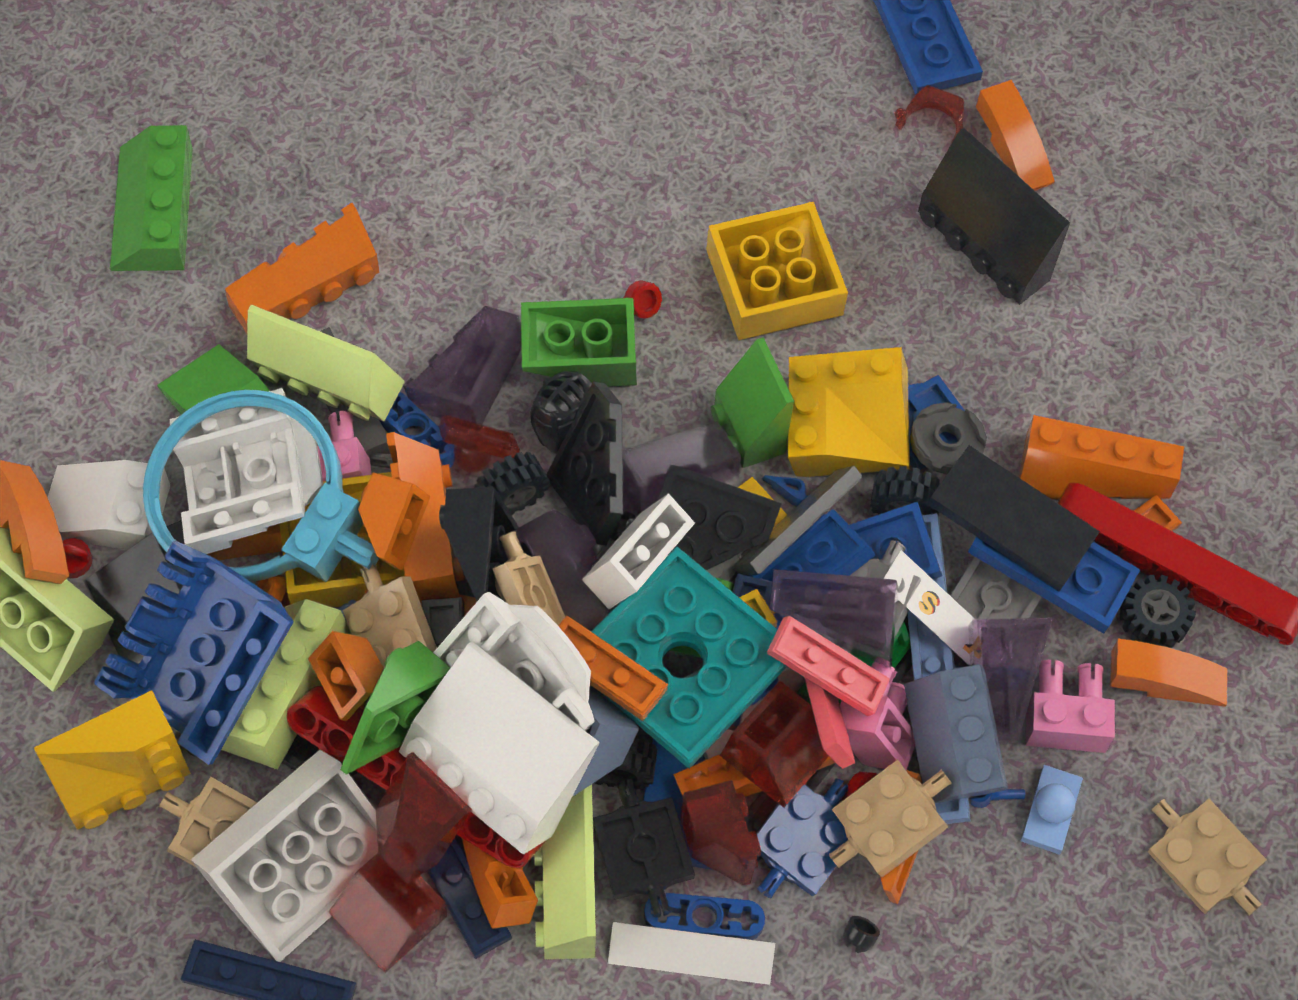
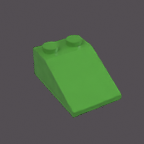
[521,298,637,386]
[711,337,794,468]
[157,344,270,415]
[340,641,451,775]

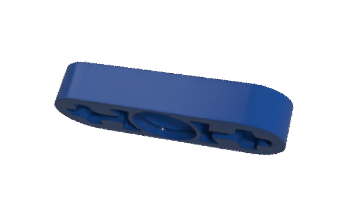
[379,392,455,468]
[644,893,765,940]

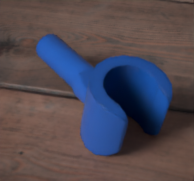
[971,789,1026,808]

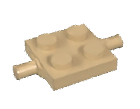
[492,531,565,625]
[343,564,437,680]
[829,760,952,877]
[159,776,257,868]
[1148,799,1267,916]

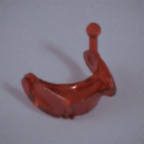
[895,85,964,143]

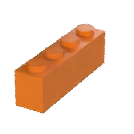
[225,203,380,333]
[1019,415,1185,500]
[386,432,465,604]

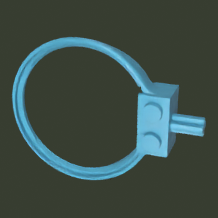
[143,390,379,582]

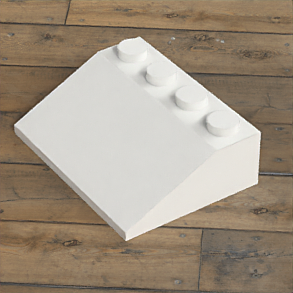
[399,642,600,855]
[191,750,405,962]

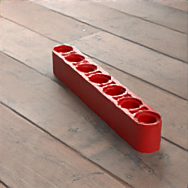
[1058,482,1298,645]
[287,686,546,868]

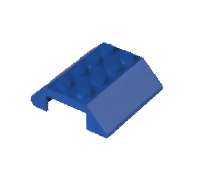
[94,541,294,765]

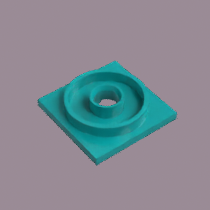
[591,547,787,769]

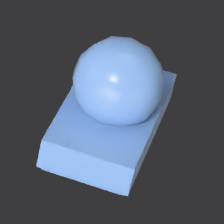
[1021,765,1083,855]

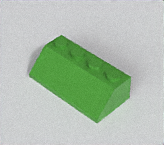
[110,125,193,271]

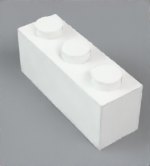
[582,493,695,609]

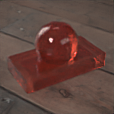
[438,415,520,473]

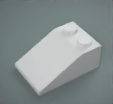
[47,460,170,550]

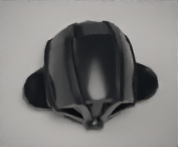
[530,371,592,454]

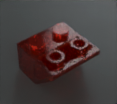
[720,681,829,808]
[680,780,761,886]
[329,843,448,973]

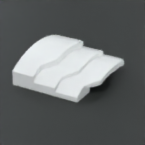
[170,388,323,554]
[433,592,595,731]

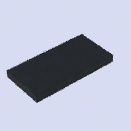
[927,445,1100,592]

